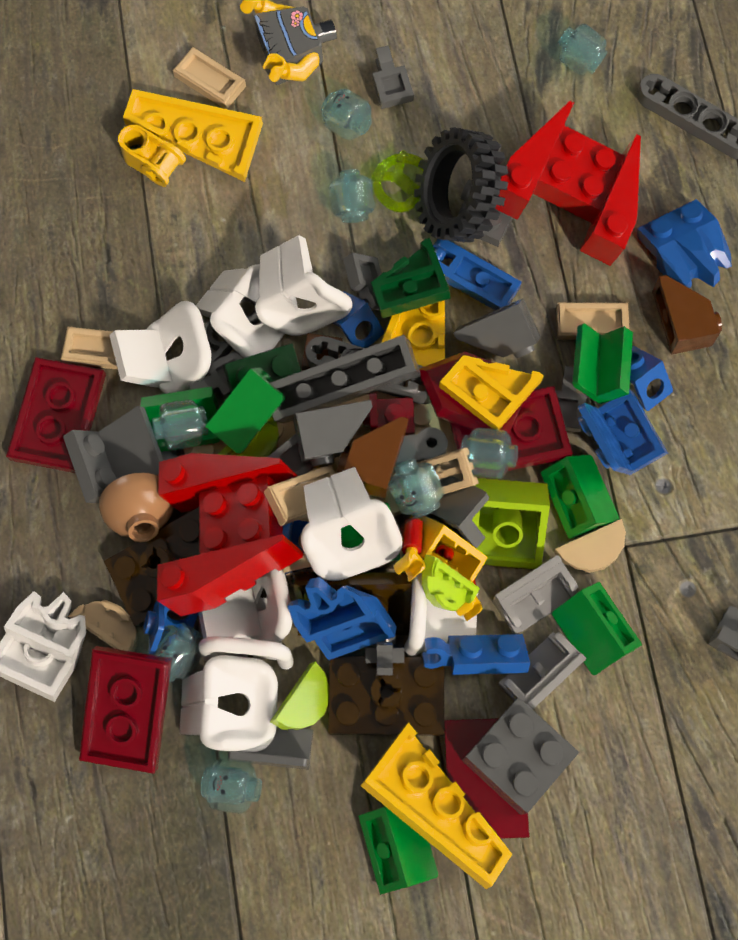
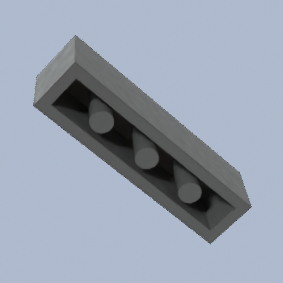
[270,335,421,423]

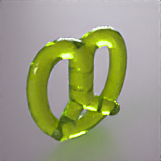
[371,150,424,213]

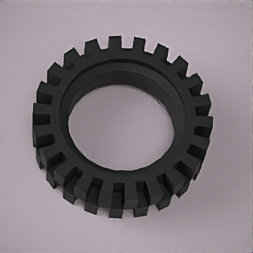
[414,127,508,243]

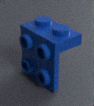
[578,389,668,475]

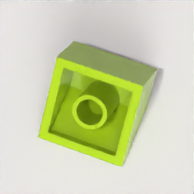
[472,478,550,569]

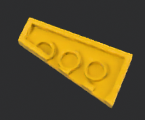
[123,89,263,182]
[360,722,512,889]

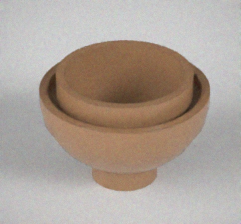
[99,473,174,542]

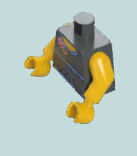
[240,0,337,85]

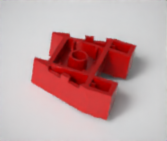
[495,101,641,266]
[157,453,303,616]

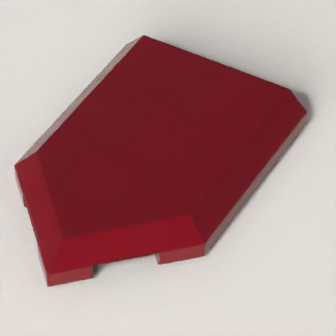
[419,352,523,444]

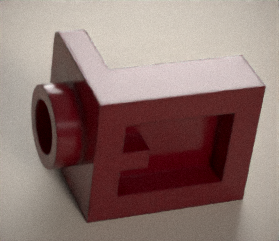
[363,393,415,436]

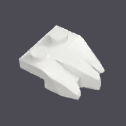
[0,591,86,702]

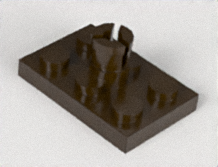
[104,507,200,627]
[294,570,412,636]
[328,656,444,736]

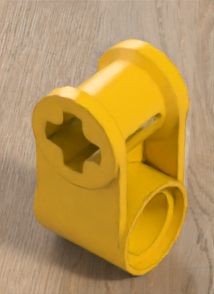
[118,125,186,187]

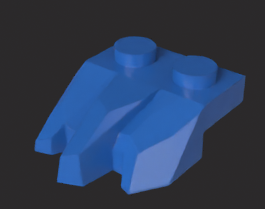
[637,199,732,288]
[288,577,397,660]

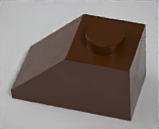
[652,275,722,355]
[337,417,408,500]

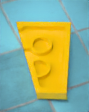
[381,274,445,366]

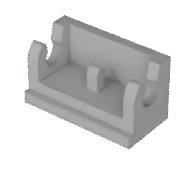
[492,555,579,634]
[498,632,587,710]

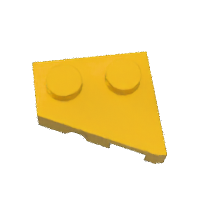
[439,355,544,432]

